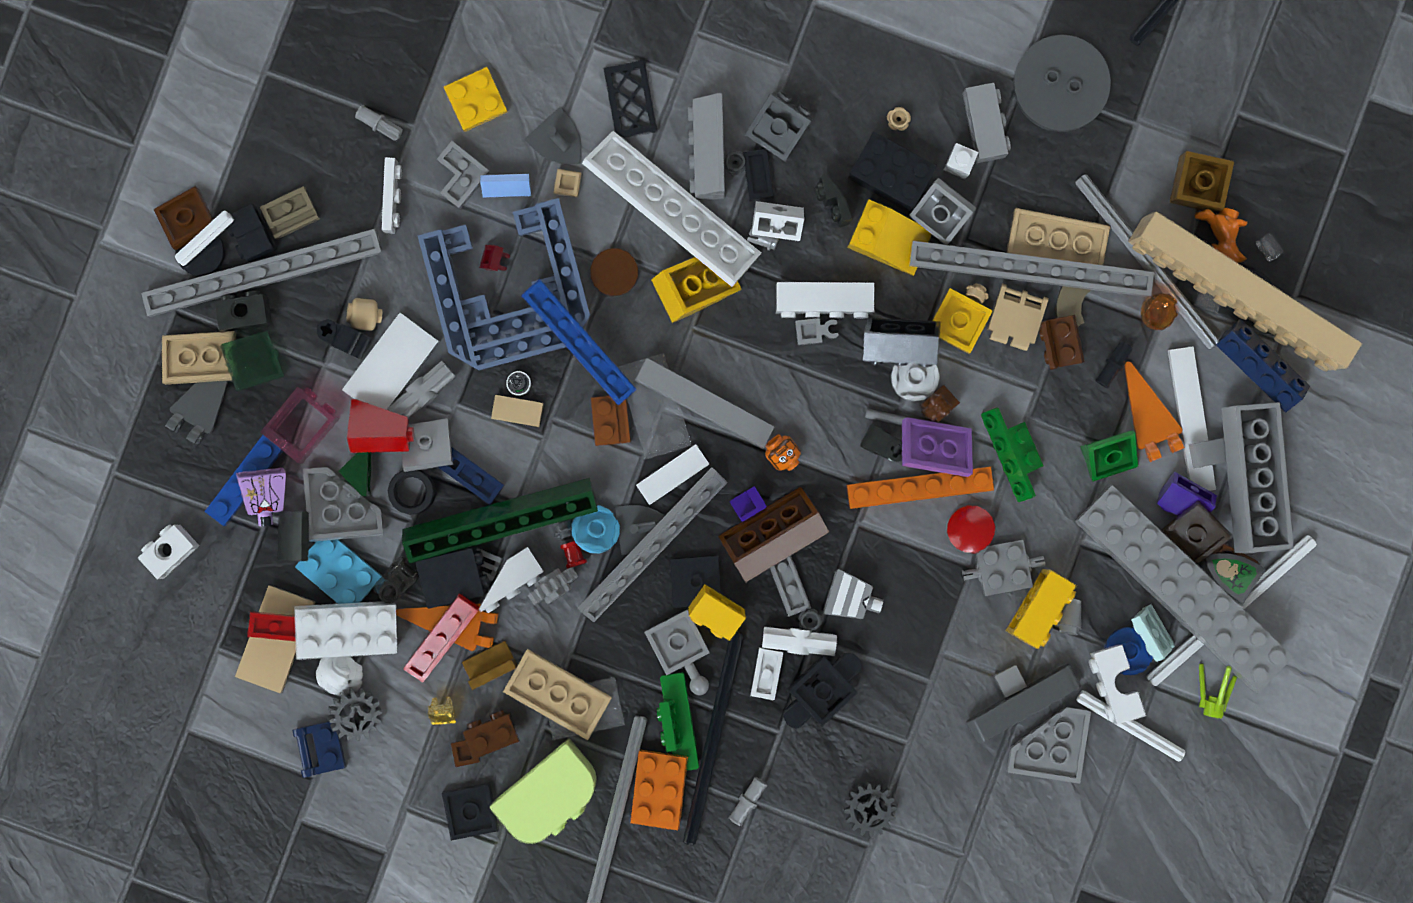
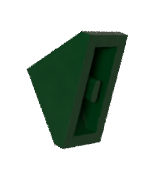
[338,452,372,496]

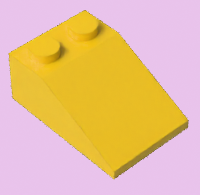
[847,200,932,276]
[651,257,742,323]

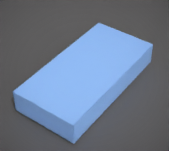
[480,174,531,198]

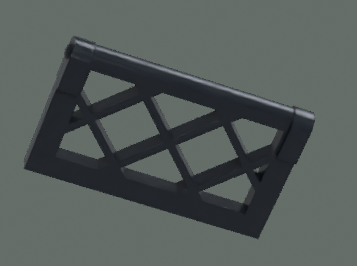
[603,60,658,138]

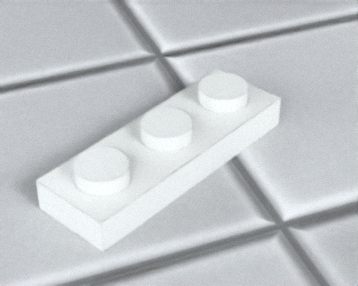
[382,158,402,234]

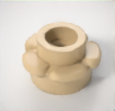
[887,107,911,131]
[965,283,989,305]

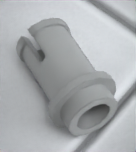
[747,228,779,251]

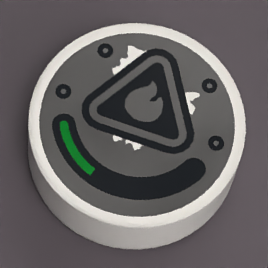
[506,371,531,396]

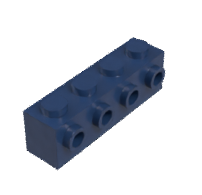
[1216,318,1310,413]

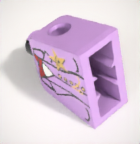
[236,468,286,526]

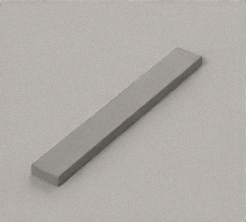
[578,467,727,622]

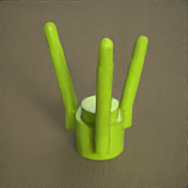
[1199,663,1237,719]

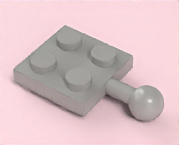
[645,609,710,695]

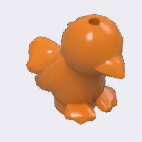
[1194,207,1248,263]

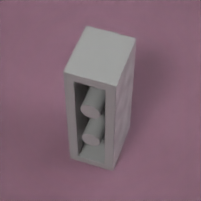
[963,83,1011,163]

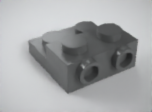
[745,91,814,161]

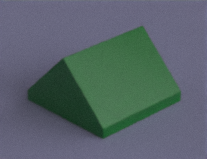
[1080,430,1138,482]

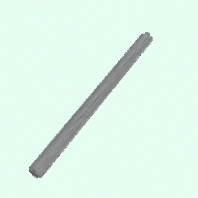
[1075,174,1219,349]
[587,716,647,903]

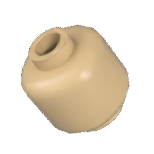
[346,298,382,331]

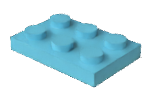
[295,539,383,604]

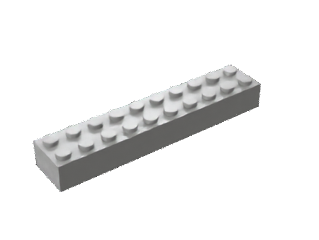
[1074,485,1293,692]

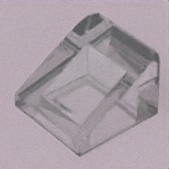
[1256,233,1283,261]

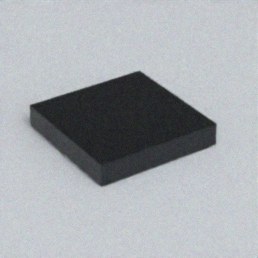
[442,782,499,841]

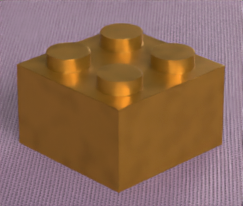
[1170,151,1234,213]

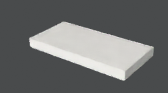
[342,313,439,410]

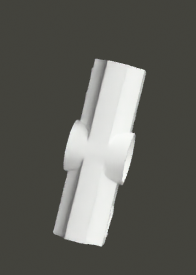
[762,626,837,656]

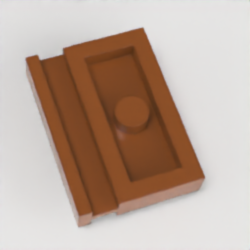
[591,396,631,446]

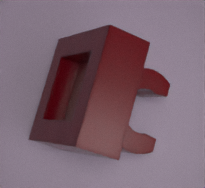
[479,245,510,271]

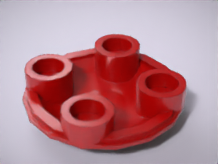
[947,505,996,554]

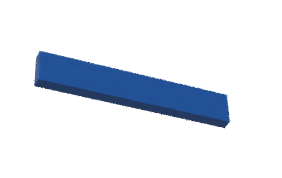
[521,279,637,405]

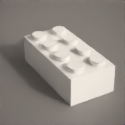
[294,601,397,659]

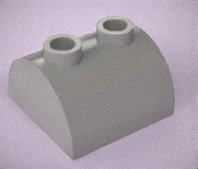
[909,178,977,245]

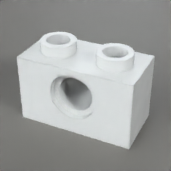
[138,525,199,579]

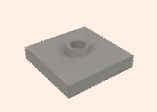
[402,418,453,472]

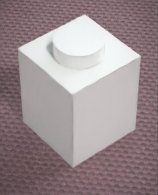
[944,143,978,179]

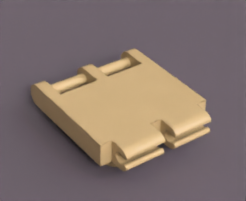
[987,283,1049,351]

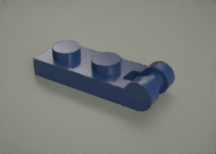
[438,446,505,505]

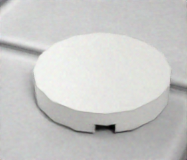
[891,363,940,401]

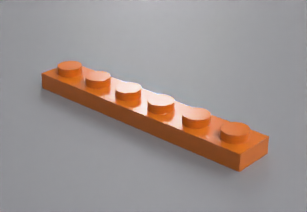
[846,467,994,509]

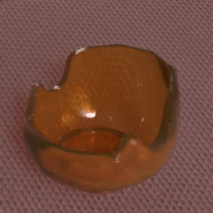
[1140,293,1178,330]

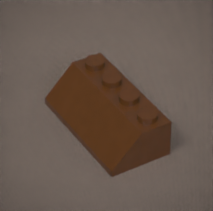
[718,487,829,582]

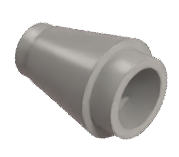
[1057,599,1081,635]

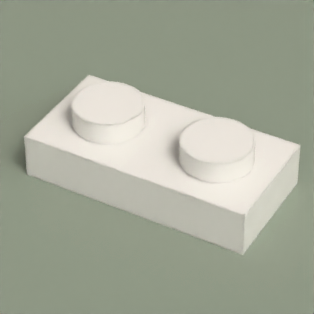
[750,647,783,700]

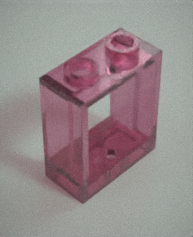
[260,387,339,464]

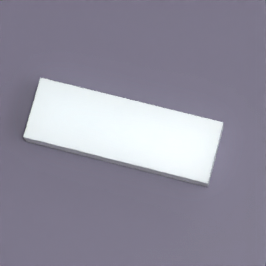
[636,444,709,505]

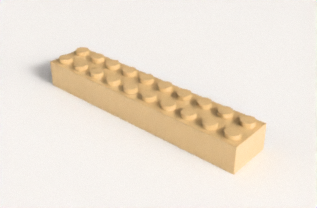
[1128,212,1362,371]

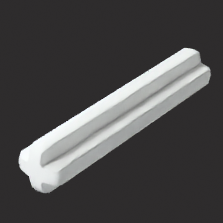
[175,211,234,266]

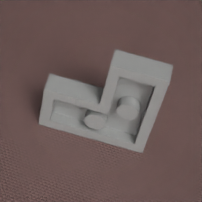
[437,141,490,209]

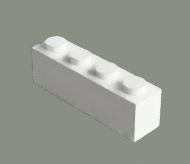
[776,282,874,318]

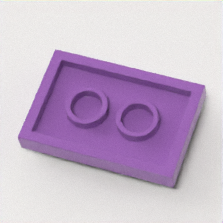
[902,417,973,477]

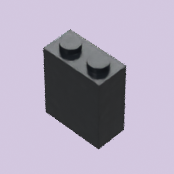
[416,545,490,609]

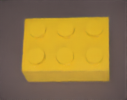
[1005,569,1076,649]

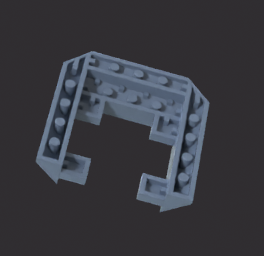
[418,198,590,370]

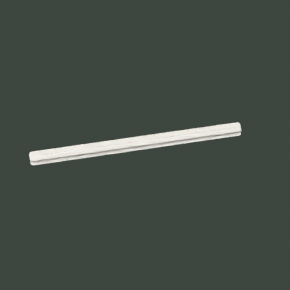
[1146,535,1317,686]

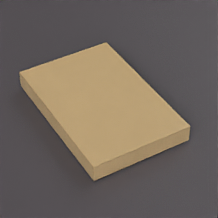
[162,331,237,385]

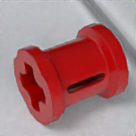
[560,541,587,569]

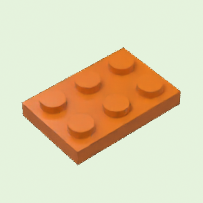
[630,750,688,830]

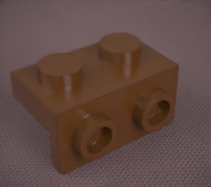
[463,710,520,760]

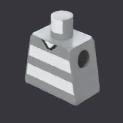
[823,568,883,619]

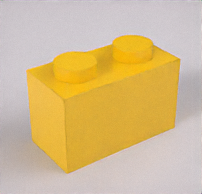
[688,584,746,641]

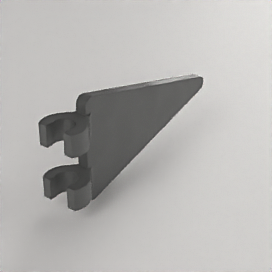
[165,350,237,445]

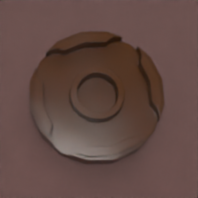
[590,248,638,297]

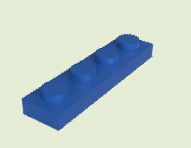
[204,434,284,526]

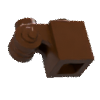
[920,385,960,423]

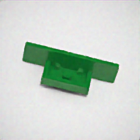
[981,407,1044,502]
[657,672,699,771]

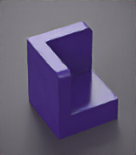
[730,486,767,522]

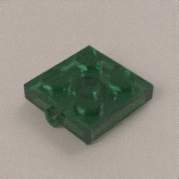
[220,331,284,392]

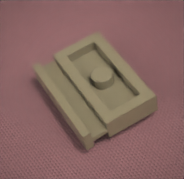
[260,186,320,240]

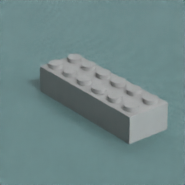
[1221,402,1294,553]

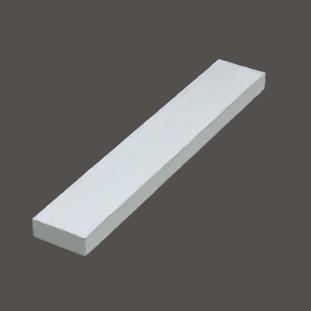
[1168,347,1216,491]

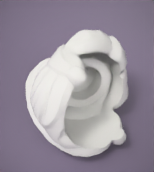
[316,656,363,696]

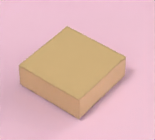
[554,169,582,198]

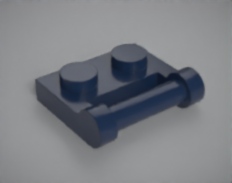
[292,721,346,778]

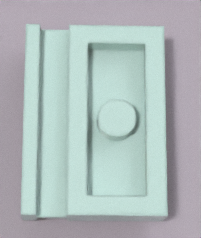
[1131,604,1176,662]

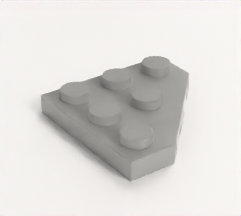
[303,467,383,542]
[1007,707,1091,784]

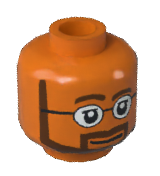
[765,435,801,471]

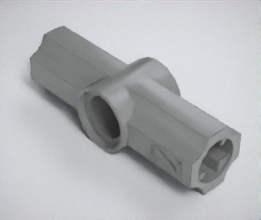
[388,361,456,419]

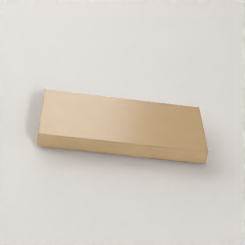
[1006,208,1110,265]
[235,585,315,693]
[503,649,612,740]

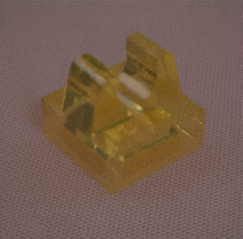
[428,696,456,725]

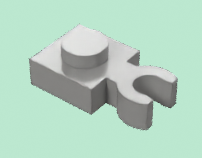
[795,318,839,345]

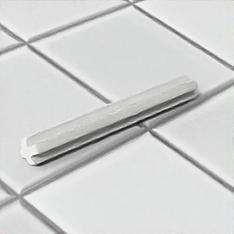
[1076,690,1186,761]

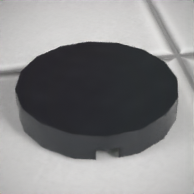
[175,236,225,276]

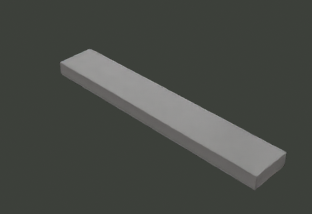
[635,358,774,448]

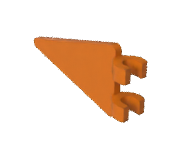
[1124,361,1184,462]
[396,604,499,651]

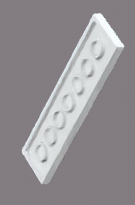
[582,131,761,287]

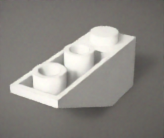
[479,547,543,613]

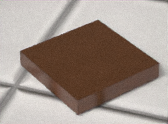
[153,186,214,251]

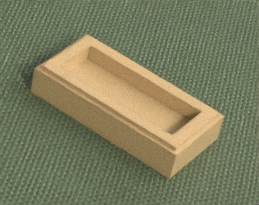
[491,395,544,427]

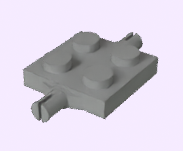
[962,540,1045,597]

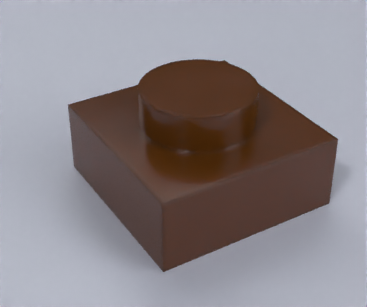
[451,740,480,767]

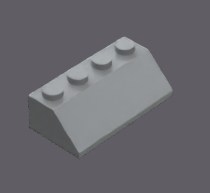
[688,93,724,200]

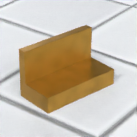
[462,640,518,690]

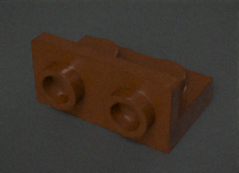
[1039,314,1085,370]

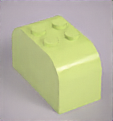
[490,738,596,843]

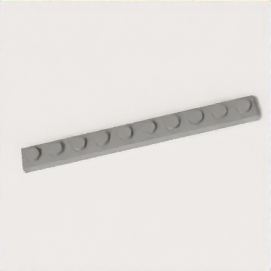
[141,229,382,317]
[909,241,1154,297]

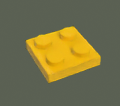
[444,67,508,132]
[932,288,993,354]

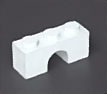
[1089,645,1146,725]

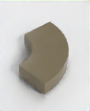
[1055,286,1091,327]

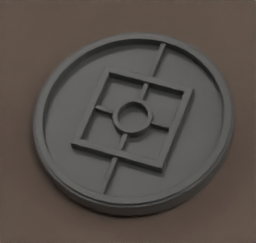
[1013,35,1111,132]

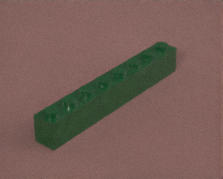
[402,478,598,563]

